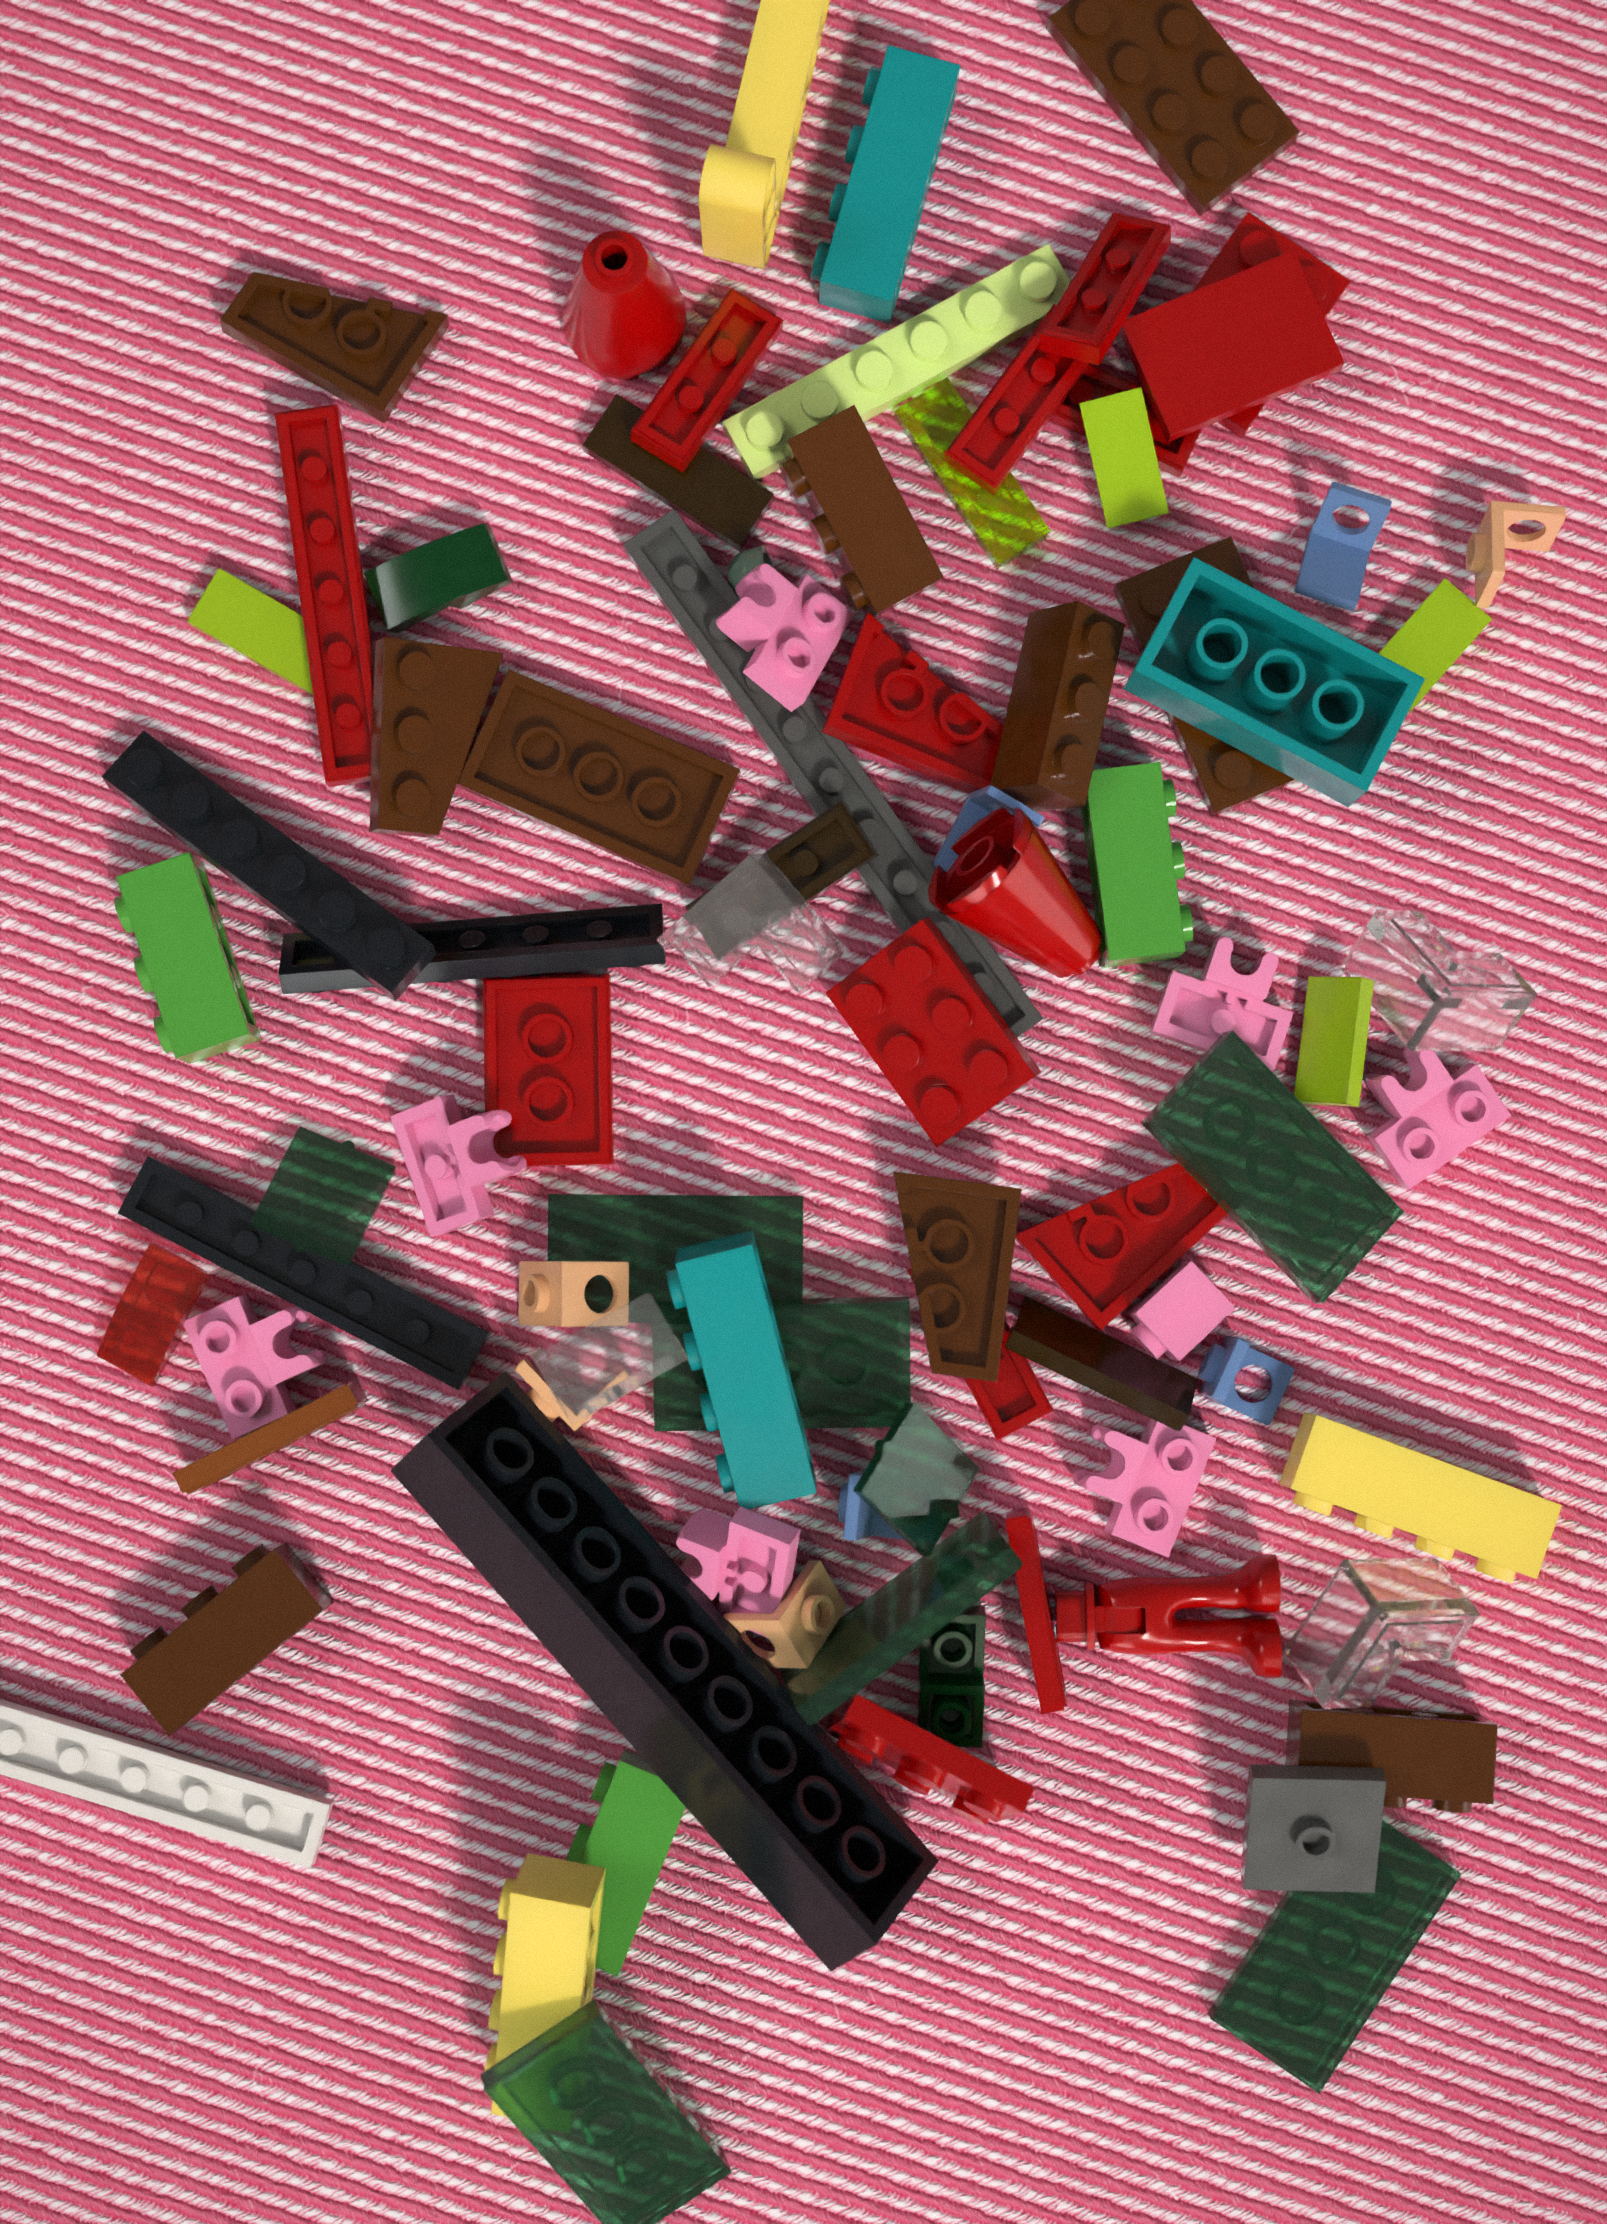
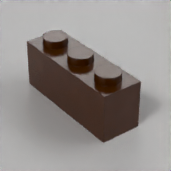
[779,405,944,617]
[990,601,1125,812]
[120,1542,334,1736]
[1285,1700,1498,1813]

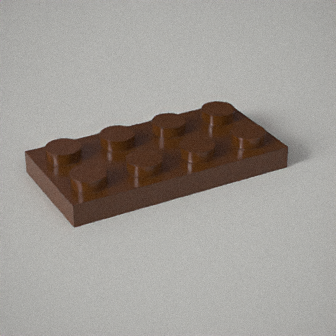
[1046,0,1300,216]
[1113,536,1297,817]
[457,669,741,888]

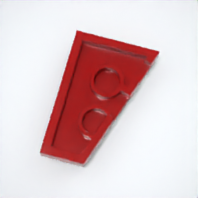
[821,612,1003,794]
[1015,1154,1242,1330]

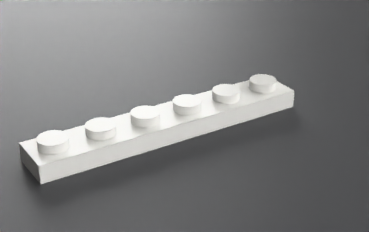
[0,1699,334,1868]

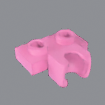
[716,564,854,712]
[1149,937,1294,1074]
[1366,1043,1511,1190]
[390,1094,527,1237]
[182,1295,328,1440]
[1073,1418,1217,1558]
[676,1506,800,1638]

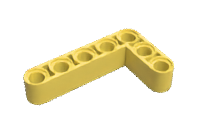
[699,0,830,270]

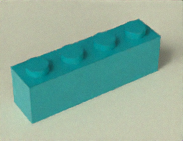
[811,45,961,324]
[667,1230,817,1509]

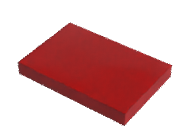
[1119,250,1345,442]
[483,974,614,1167]

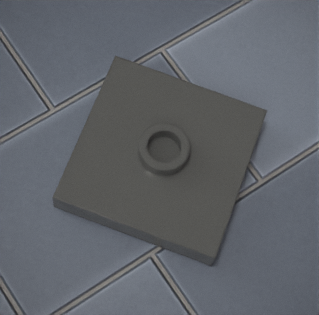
[1240,1764,1386,1893]

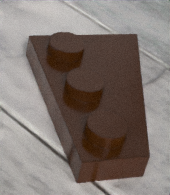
[220,272,449,423]
[369,637,504,838]
[893,1171,1022,1382]

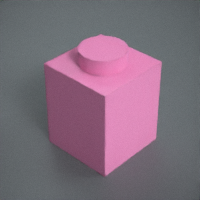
[1127,1260,1236,1361]

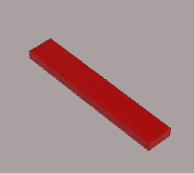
[275,404,375,787]

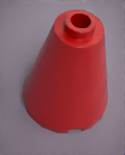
[562,231,687,381]
[927,807,1102,978]

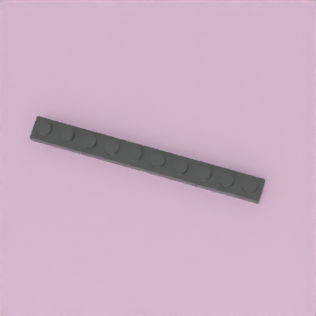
[623,509,1043,1038]

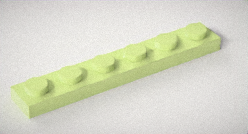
[723,243,1071,482]

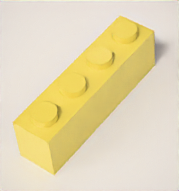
[1279,1412,1562,1584]
[484,1853,606,2129]

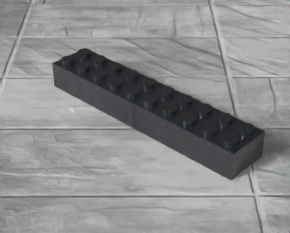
[390,1371,939,1972]

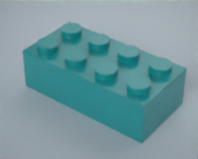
[1123,557,1426,808]

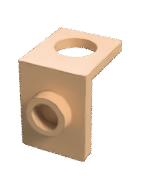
[1466,500,1566,608]
[518,1261,629,1327]
[514,1359,633,1432]
[723,1560,846,1669]

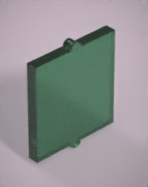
[251,1126,396,1266]
[853,1402,980,1556]

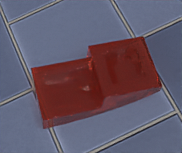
[96,1243,212,1386]

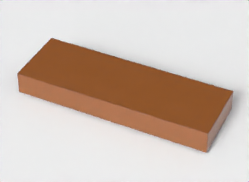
[172,1381,368,1495]

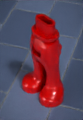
[1055,1554,1282,1678]

